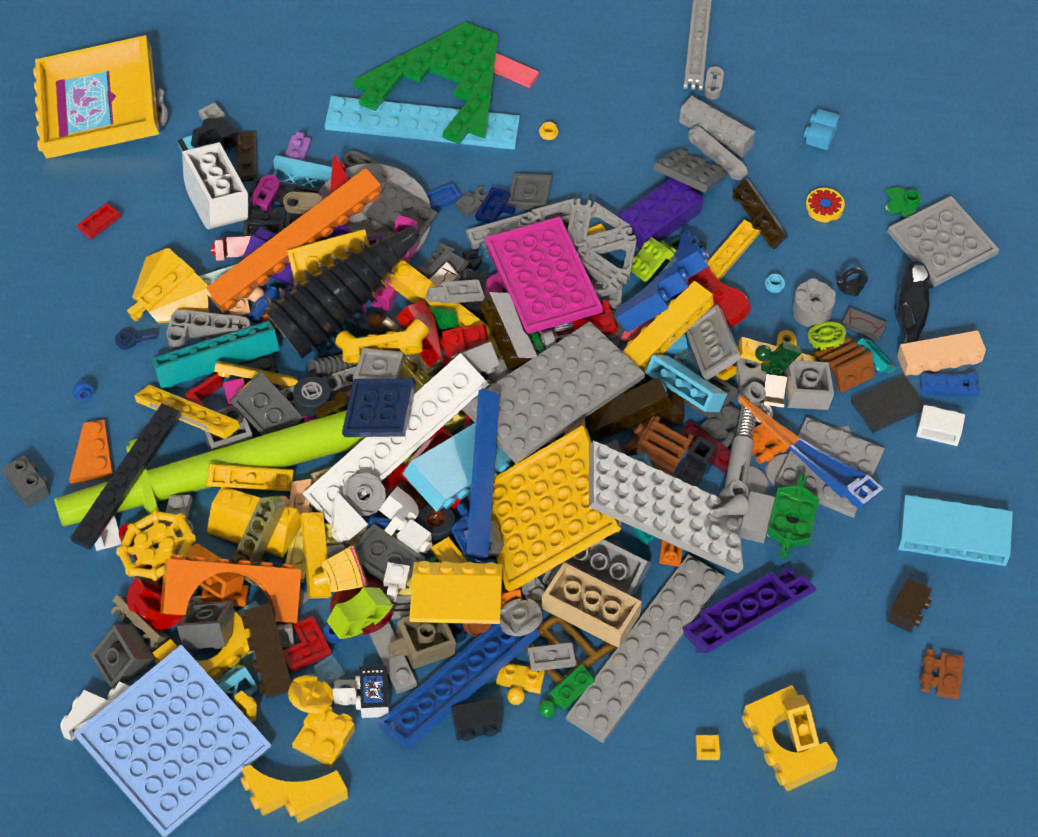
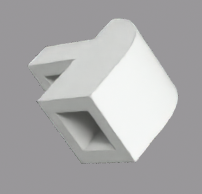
[379,486,419,536]

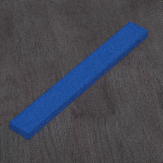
[466,388,499,559]

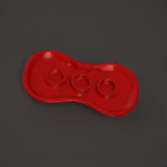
[678,267,751,327]

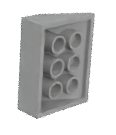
[542,539,651,597]

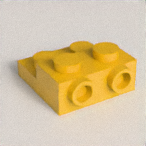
[292,707,355,768]

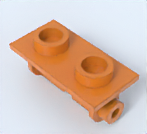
[659,540,683,566]

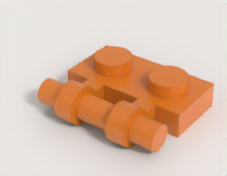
[750,417,789,464]

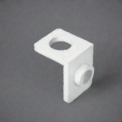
[333,680,357,705]

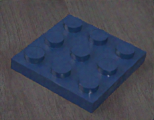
[342,378,416,437]

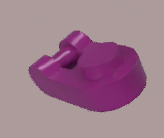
[249,175,280,212]

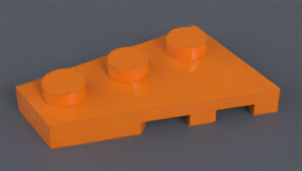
[69,420,113,484]

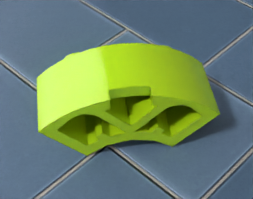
[327,587,393,639]

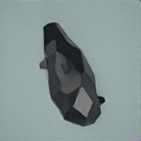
[894,261,933,344]

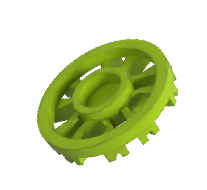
[808,322,846,350]

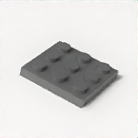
[653,149,728,193]

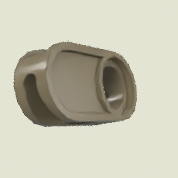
[283,192,323,214]

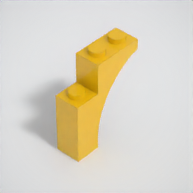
[240,765,348,823]

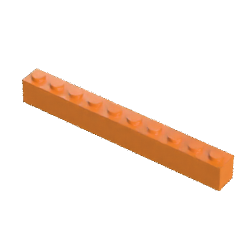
[205,168,382,313]

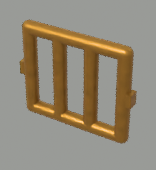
[525,615,616,684]

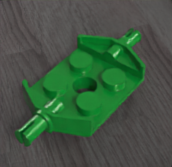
[767,474,820,559]

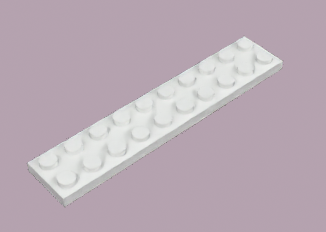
[303,353,489,524]

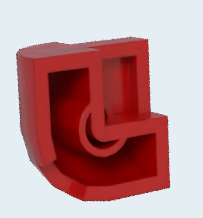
[127,577,183,630]

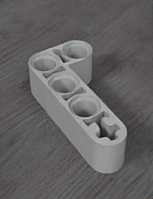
[167,310,250,351]

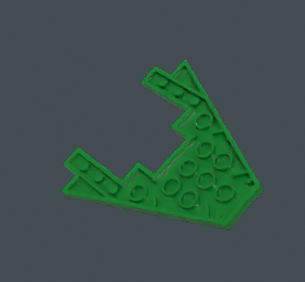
[353,22,498,145]

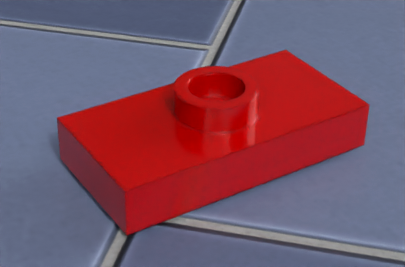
[77,203,121,240]

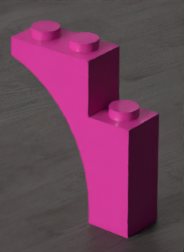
[371,215,418,311]

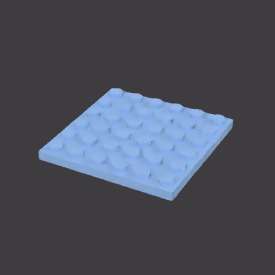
[73,645,272,837]

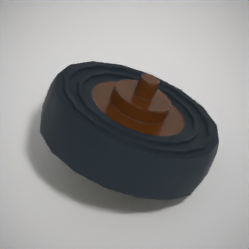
[357,311,394,336]

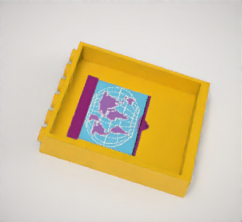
[33,35,159,159]

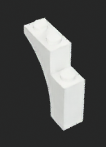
[60,682,130,741]

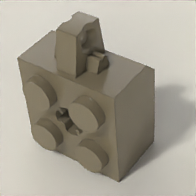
[387,615,456,669]

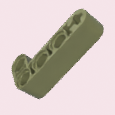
[231,496,285,586]

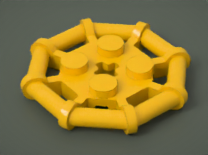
[116,510,196,581]

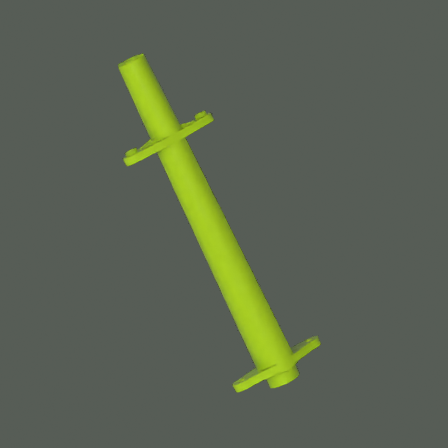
[54,410,413,527]

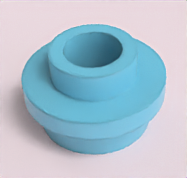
[765,274,785,293]

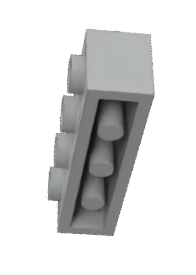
[679,96,755,158]

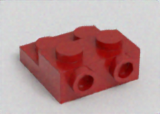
[439,324,489,367]

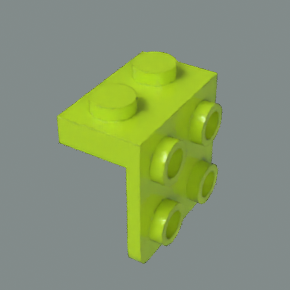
[631,237,676,282]

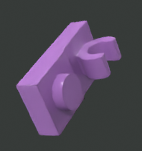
[284,132,311,161]

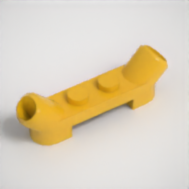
[335,319,429,363]

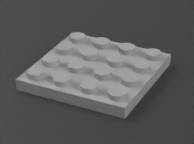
[887,196,999,287]
[775,418,885,518]

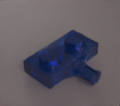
[475,187,516,224]

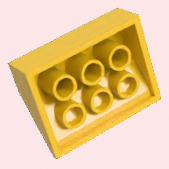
[410,561,502,624]

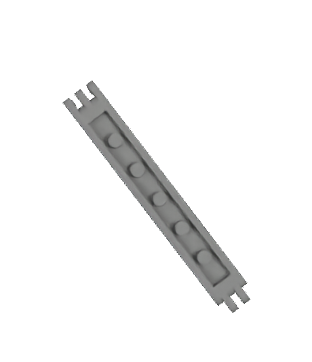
[684,0,711,91]

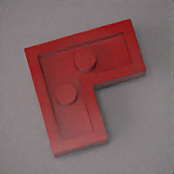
[283,616,332,673]

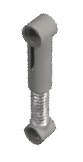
[719,382,766,503]

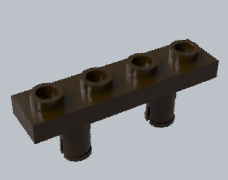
[732,178,788,249]

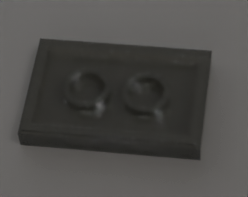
[851,375,925,433]

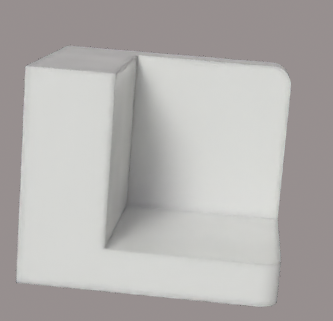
[95,516,121,551]

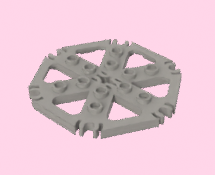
[517,198,637,298]

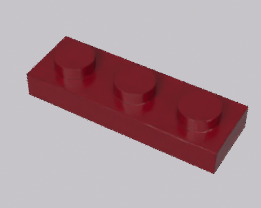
[678,421,731,474]

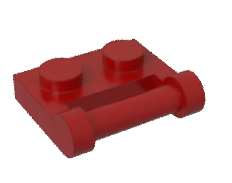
[571,300,618,336]

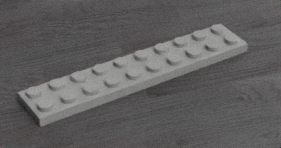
[566,554,725,744]

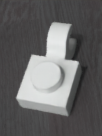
[384,562,410,602]

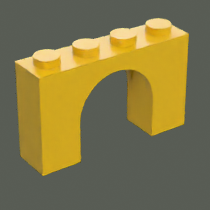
[153,600,254,681]
[742,685,838,792]

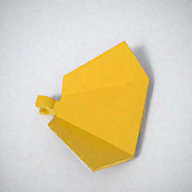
[127,248,210,323]

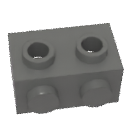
[2,455,49,509]

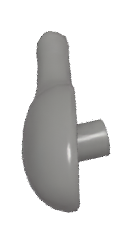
[155,89,168,129]

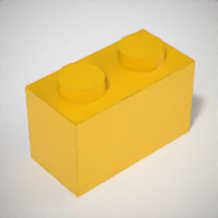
[781,694,820,752]

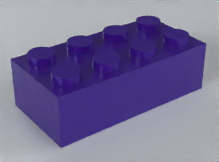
[619,178,703,250]

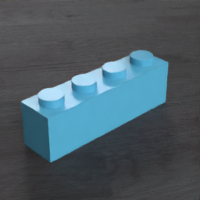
[645,355,727,412]

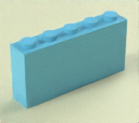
[403,423,512,512]
[898,495,1013,566]

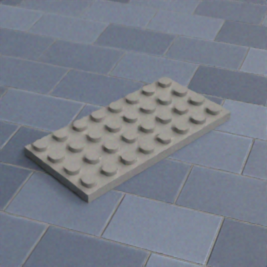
[462,322,645,464]
[589,441,743,573]

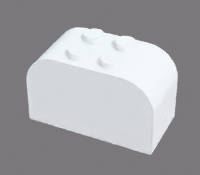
[182,142,248,230]

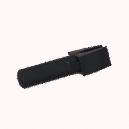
[463,251,482,271]

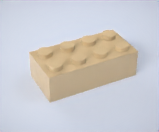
[541,562,642,648]

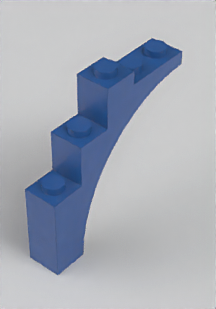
[616,230,709,333]

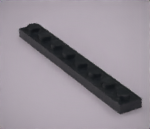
[70,403,181,550]

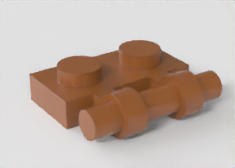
[920,649,964,700]

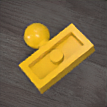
[496,663,545,705]

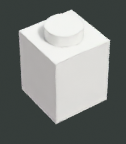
[397,519,432,555]

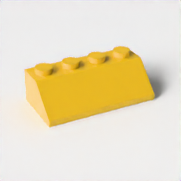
[207,487,301,558]

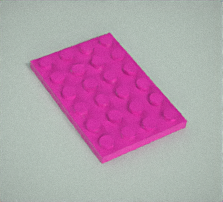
[484,217,603,334]

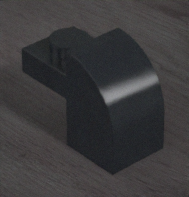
[191,118,238,151]
[677,436,717,487]

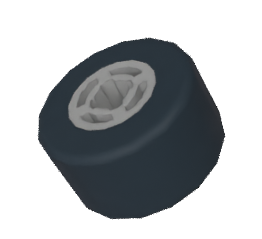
[293,376,332,417]

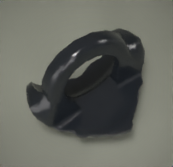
[836,267,868,297]

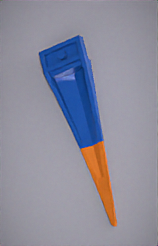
[738,395,883,510]

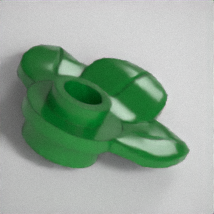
[885,187,921,218]

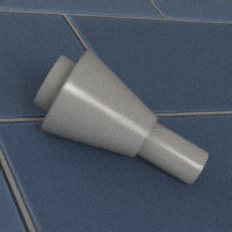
[713,494,749,518]

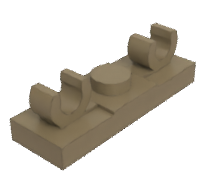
[111,594,171,650]

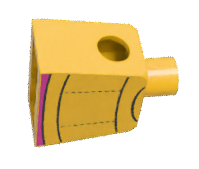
[312,545,368,592]

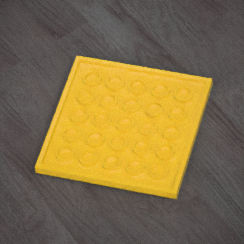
[491,425,621,591]

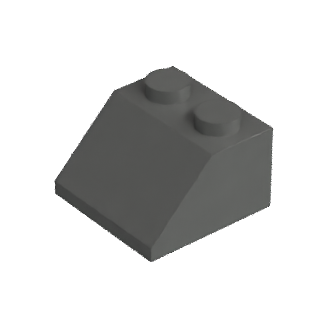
[177,600,234,650]
[90,625,154,689]

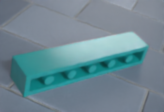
[151,321,280,389]

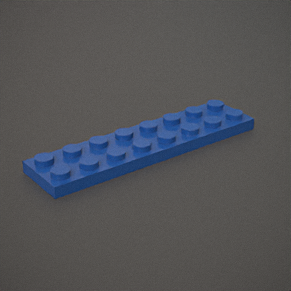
[378,624,540,749]

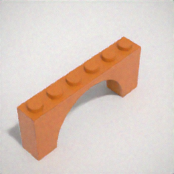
[160,555,301,623]

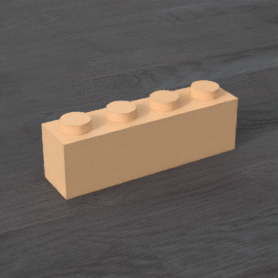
[897,330,986,376]

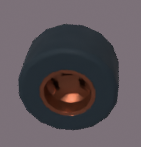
[417,505,456,546]

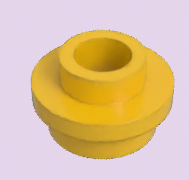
[539,122,558,140]

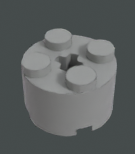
[792,278,836,327]

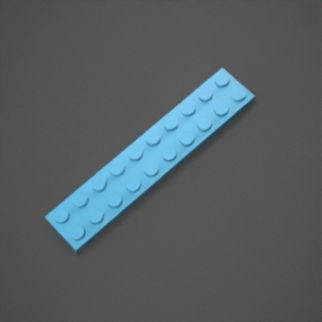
[325,96,520,150]

